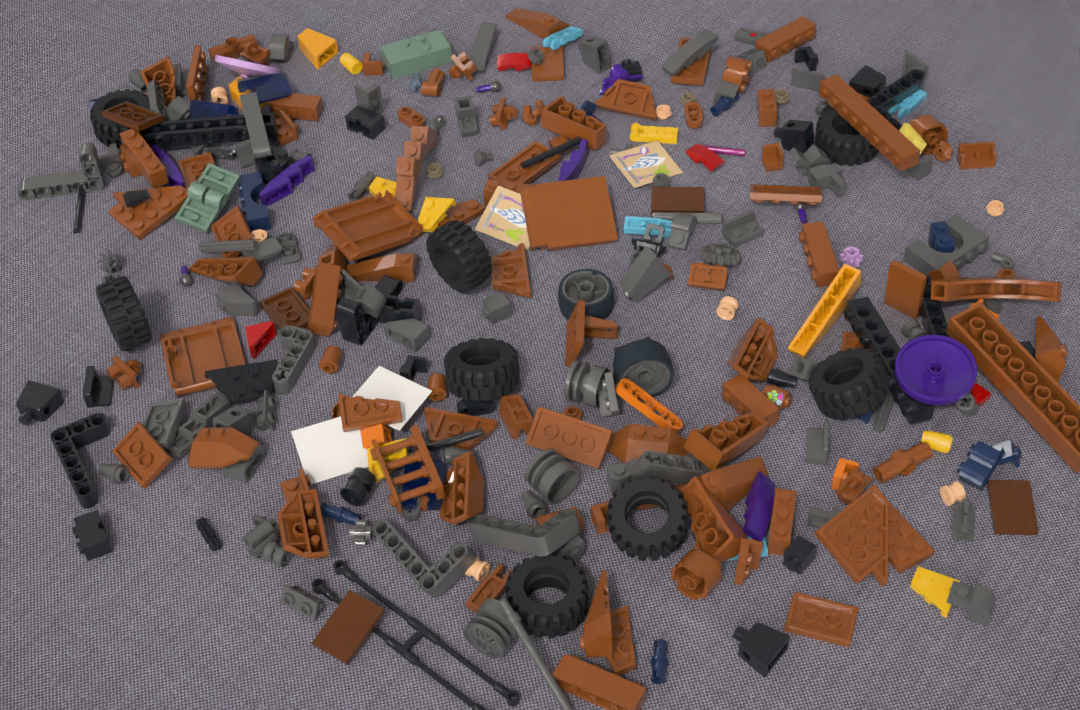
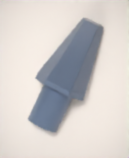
[409,73,422,92]

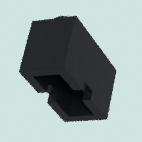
[345,105,385,140]
[379,294,421,324]
[72,510,112,561]

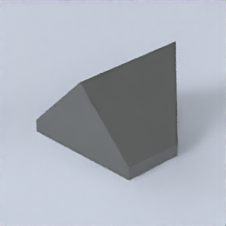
[901,49,929,81]

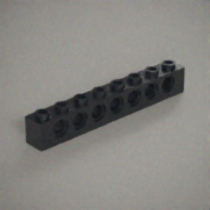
[139,112,277,148]
[843,297,935,424]

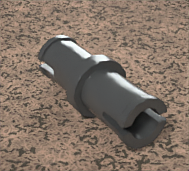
[348,171,376,201]

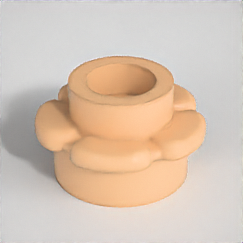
[656,105,672,120]
[986,200,1004,216]

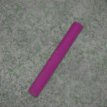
[694,144,746,157]

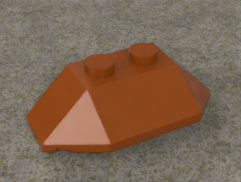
[727,317,778,382]
[608,424,688,463]
[188,427,259,468]
[440,451,484,525]
[277,489,329,559]

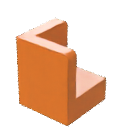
[360,424,392,449]

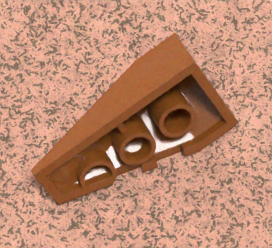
[505,8,571,39]
[140,56,176,108]
[345,253,419,282]
[189,257,263,286]
[1035,316,1069,383]
[698,456,769,512]
[681,476,748,562]
[580,570,612,658]

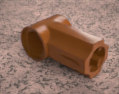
[421,68,445,97]

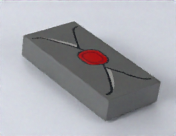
[735,27,768,45]

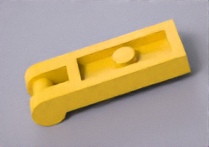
[629,123,678,144]

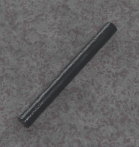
[521,137,581,169]
[73,184,86,234]
[408,428,484,453]

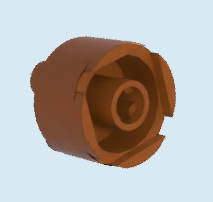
[722,56,753,93]
[909,114,948,155]
[671,547,722,600]

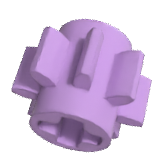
[839,246,863,268]

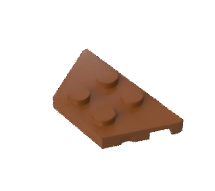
[595,79,657,121]
[491,243,531,297]
[424,407,498,450]

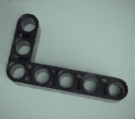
[866,69,925,130]
[920,274,951,338]
[337,275,403,346]
[50,413,111,509]

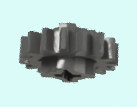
[701,243,741,266]

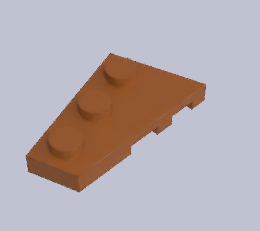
[435,199,485,230]

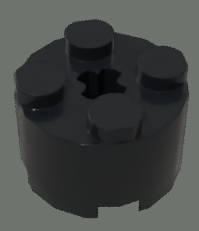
[254,146,290,185]

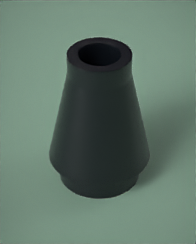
[122,189,150,208]
[767,367,797,389]

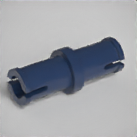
[710,92,739,116]
[320,502,362,525]
[650,639,668,685]

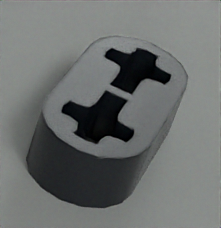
[456,399,495,416]

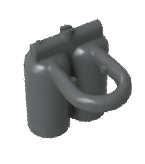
[242,515,280,559]

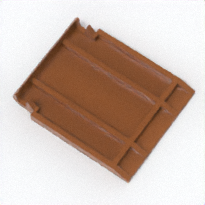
[520,176,618,251]
[312,189,423,262]
[160,316,245,397]

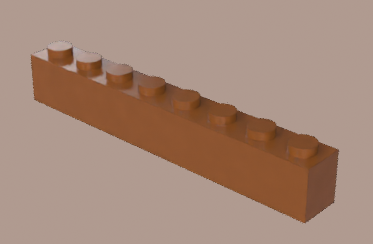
[819,74,920,171]

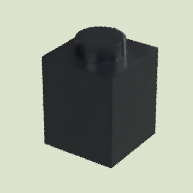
[783,535,816,575]

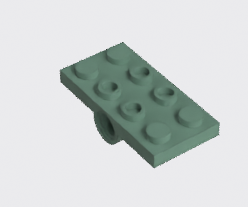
[175,163,240,233]

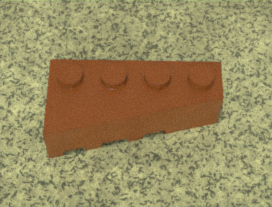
[541,95,606,150]
[683,412,769,471]

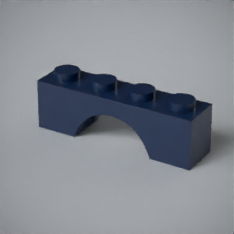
[238,172,271,232]

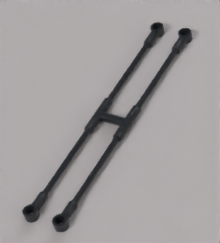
[312,560,520,710]

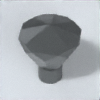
[474,149,493,166]

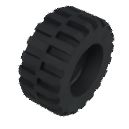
[90,89,150,149]
[815,107,879,166]
[426,220,493,293]
[95,276,152,352]
[444,338,520,402]
[809,347,890,420]
[607,476,688,561]
[505,553,589,639]

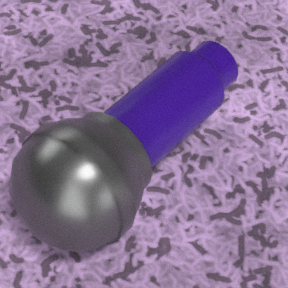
[476,81,501,93]
[794,201,807,224]
[180,266,193,287]

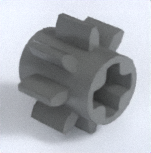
[98,250,122,273]
[350,520,373,546]

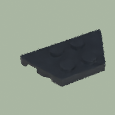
[205,359,278,405]

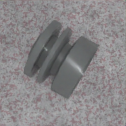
[564,360,610,408]
[524,448,580,504]
[464,598,522,658]

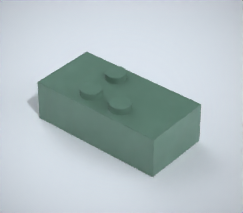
[380,29,453,80]

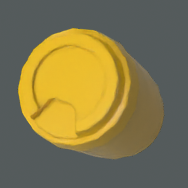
[340,53,363,74]
[921,430,953,453]

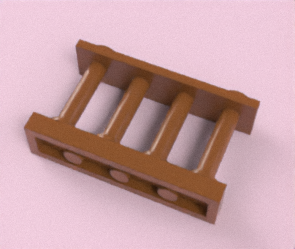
[370,425,445,514]

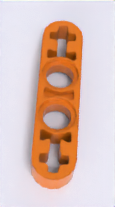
[615,378,683,433]

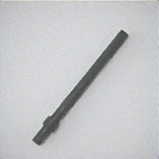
[499,598,573,710]

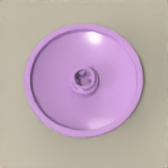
[214,55,280,78]

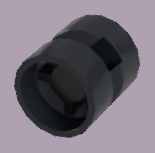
[340,467,377,506]

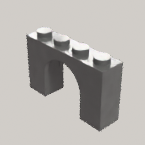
[904,214,989,276]

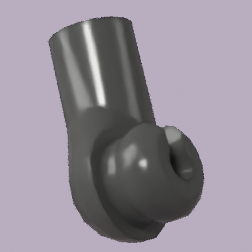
[429,115,445,136]
[991,252,1015,270]

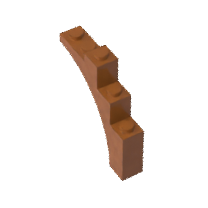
[395,125,438,212]
[931,276,1062,302]

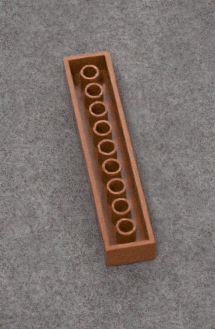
[946,302,1080,473]

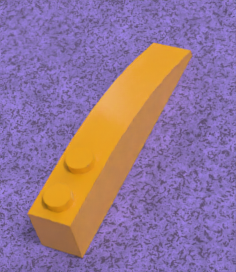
[788,264,862,357]

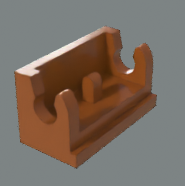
[957,141,997,170]
[498,394,533,440]

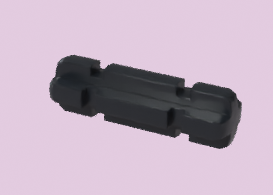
[202,147,236,160]
[195,517,222,551]

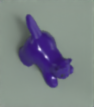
[599,64,643,95]

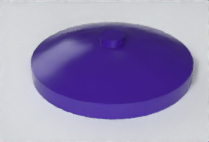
[894,335,977,405]

